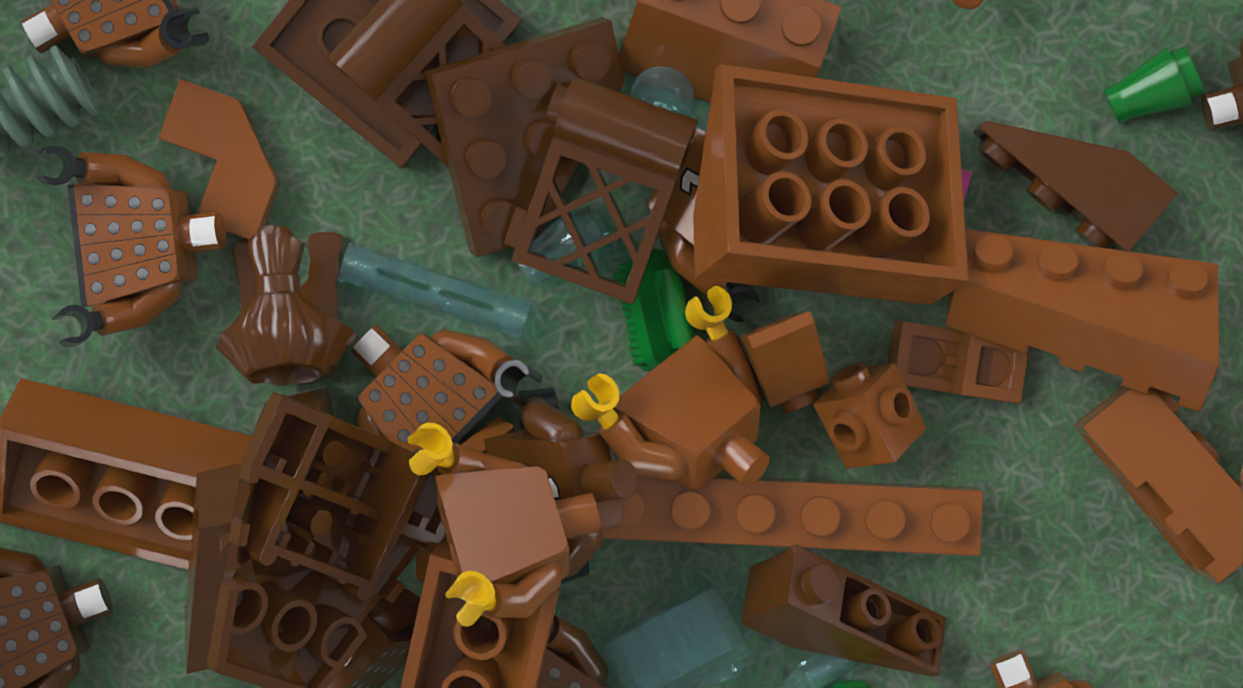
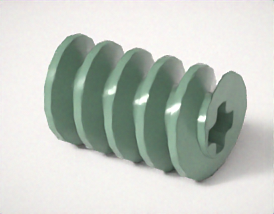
[0,45,101,158]

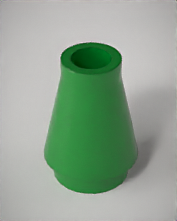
[1104,46,1205,124]

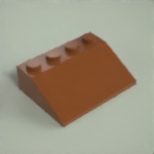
[693,64,969,305]

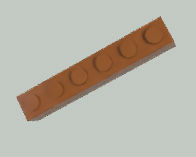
[602,475,983,556]

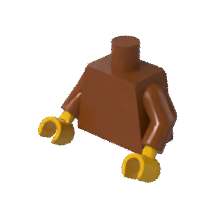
[571,286,770,490]
[407,423,601,627]

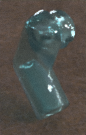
[778,653,853,688]

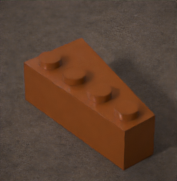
[945,229,1219,412]

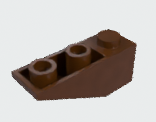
[973,121,1178,251]
[741,545,946,677]

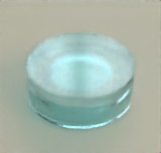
[630,66,694,117]

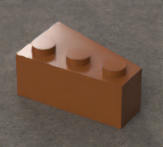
[1073,386,1243,583]

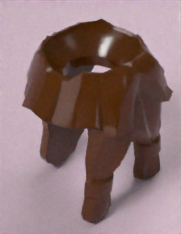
[216,225,358,386]

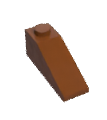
[738,311,830,414]

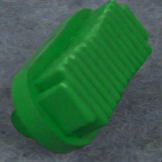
[613,249,696,371]

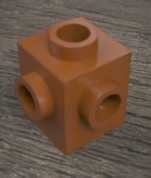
[813,362,927,469]

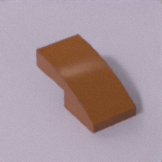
[888,320,1029,404]

